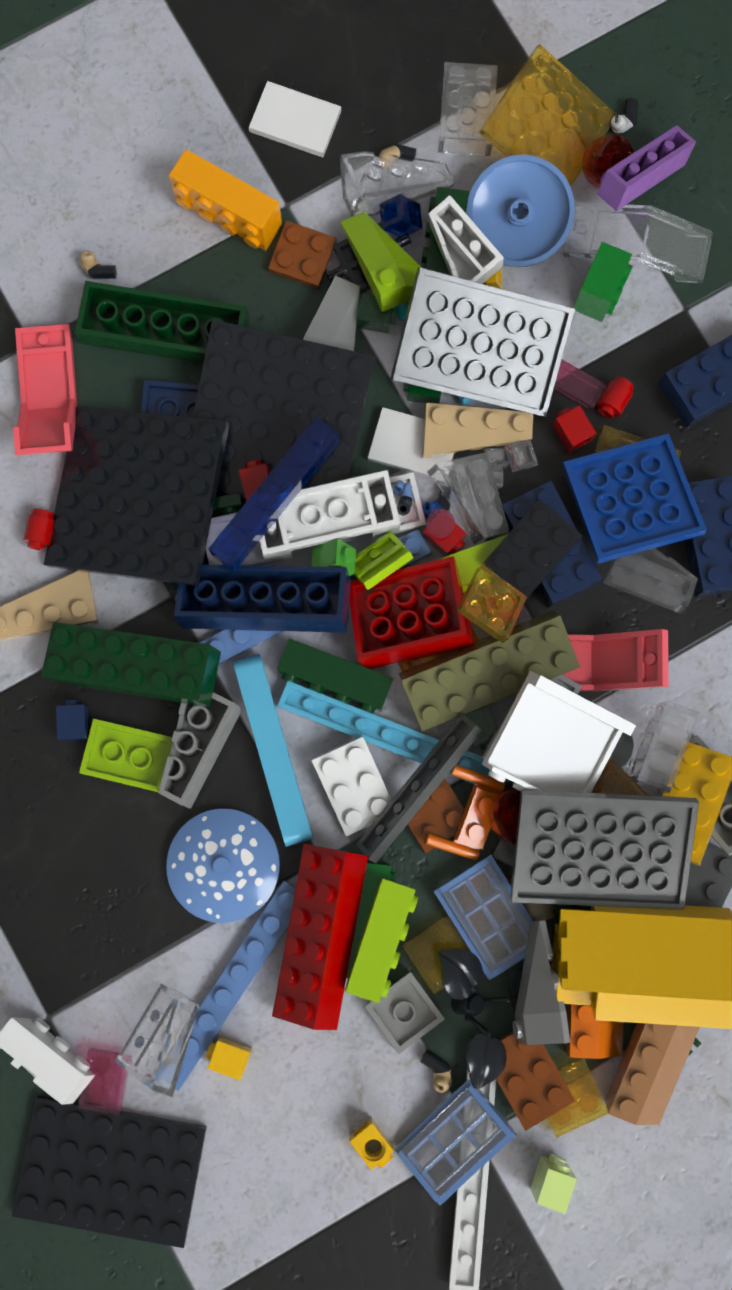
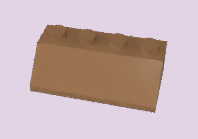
[605,1023,700,1125]

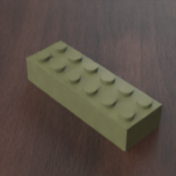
[399,610,580,731]

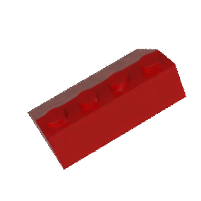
[349,556,475,669]

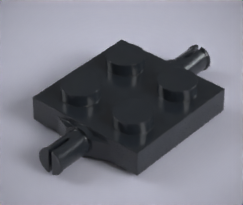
[326,222,412,294]

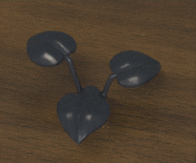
[437,949,523,1089]

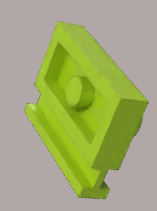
[354,531,413,590]

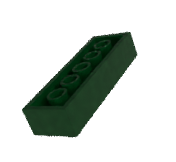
[75,281,249,363]
[41,622,221,707]

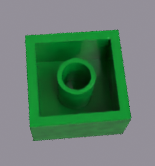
[573,242,633,322]

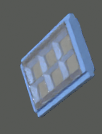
[434,855,533,980]
[394,1079,517,1205]

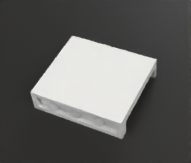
[482,671,636,793]

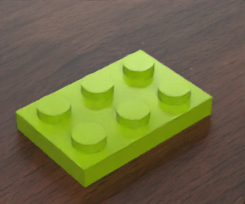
[79,718,173,792]

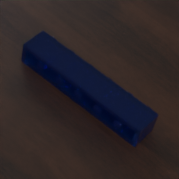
[208,416,339,572]

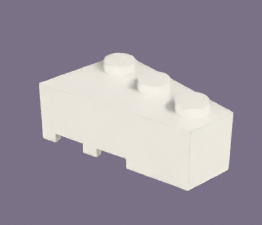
[429,195,504,284]
[0,1017,95,1105]

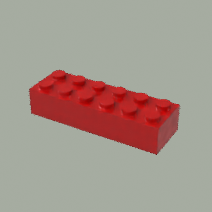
[272,844,368,1030]

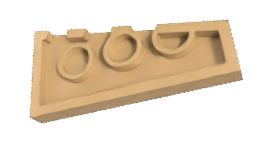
[422,403,533,458]
[0,571,98,641]

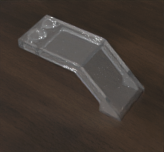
[562,203,713,283]

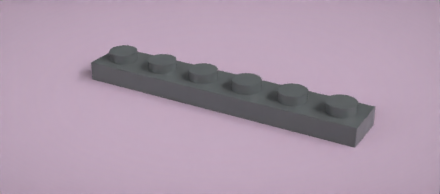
[356,713,483,864]

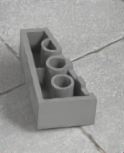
[158,692,242,809]

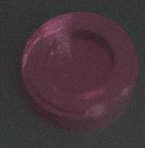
[426,509,455,538]

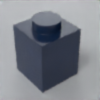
[56,700,90,741]

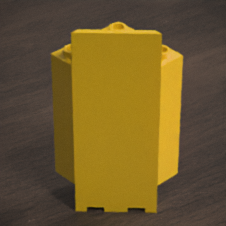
[550,905,732,1029]

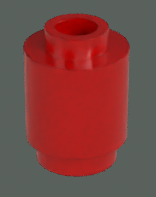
[596,376,634,419]
[23,508,55,551]

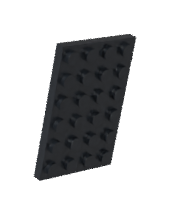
[12,1095,207,1248]

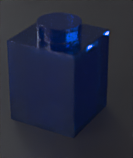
[379,194,423,237]

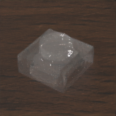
[504,439,538,472]

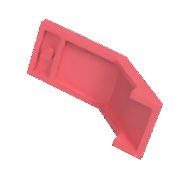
[13,324,78,456]
[562,629,669,691]

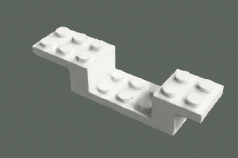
[206,470,426,566]

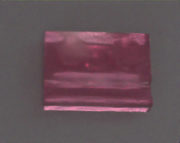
[78,1048,131,1115]

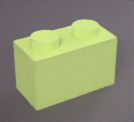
[530,1154,577,1214]

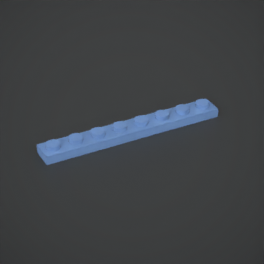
[155,880,296,1091]

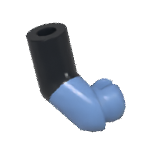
[393,480,413,516]

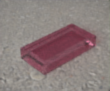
[554,359,607,410]

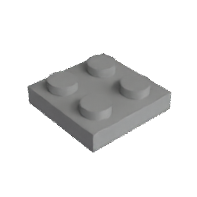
[364,971,445,1054]

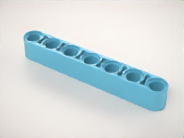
[233,654,313,847]

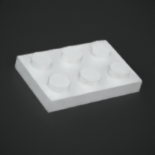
[311,736,391,836]

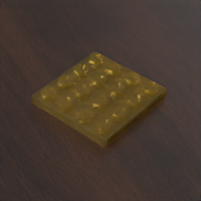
[479,44,618,187]

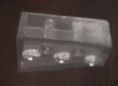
[427,452,509,544]
[603,548,698,613]

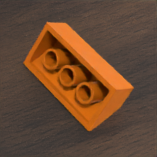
[565,1004,624,1059]

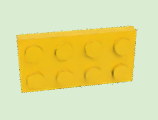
[662,740,732,866]

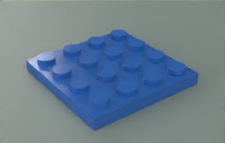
[563,433,707,564]

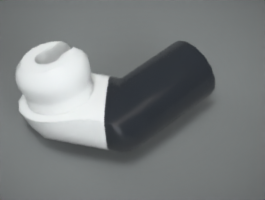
[610,98,638,133]

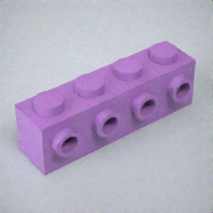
[597,125,696,211]

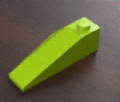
[340,212,422,312]

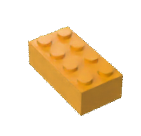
[169,149,282,251]

